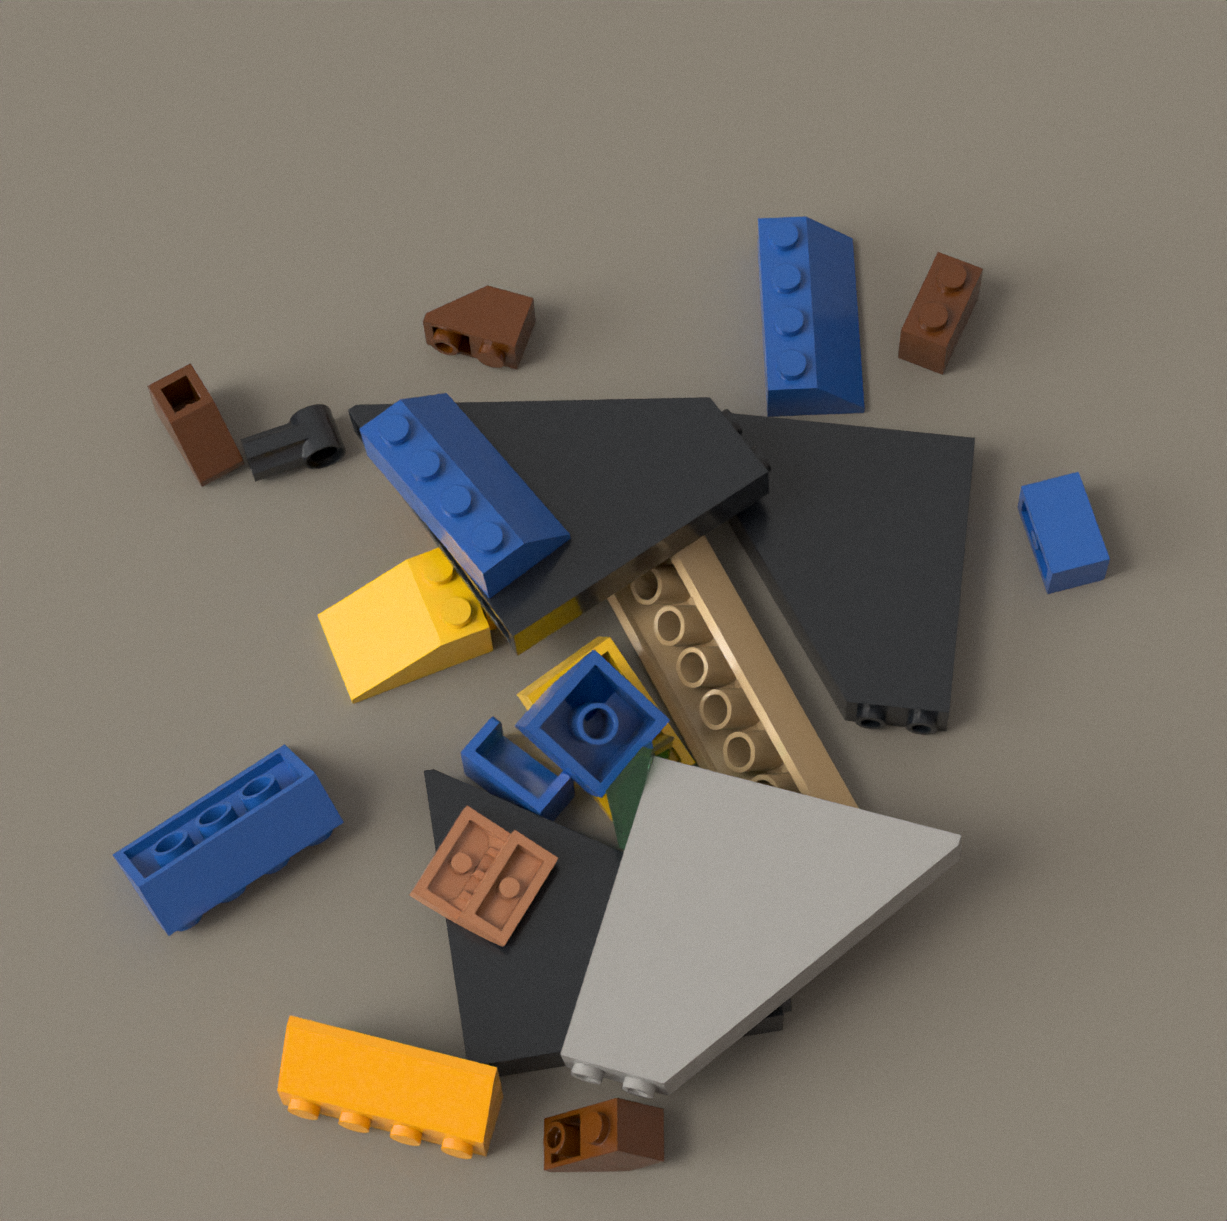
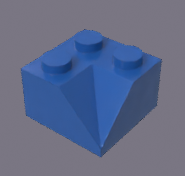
[514,650,670,798]

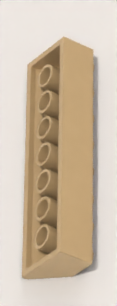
[607,535,859,809]

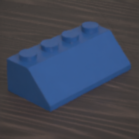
[757,216,865,417]
[359,393,571,599]
[113,744,344,936]

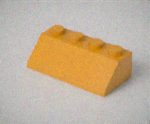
[277,1015,504,1159]

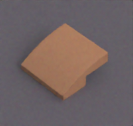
[409,806,558,947]

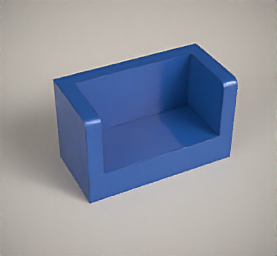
[1017,472,1110,594]
[460,716,575,821]

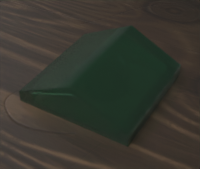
[606,734,674,850]

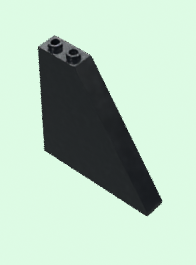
[348,397,771,656]
[727,413,975,735]
[424,769,792,1077]

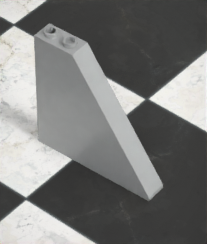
[560,756,962,1098]

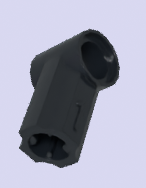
[240,404,346,482]

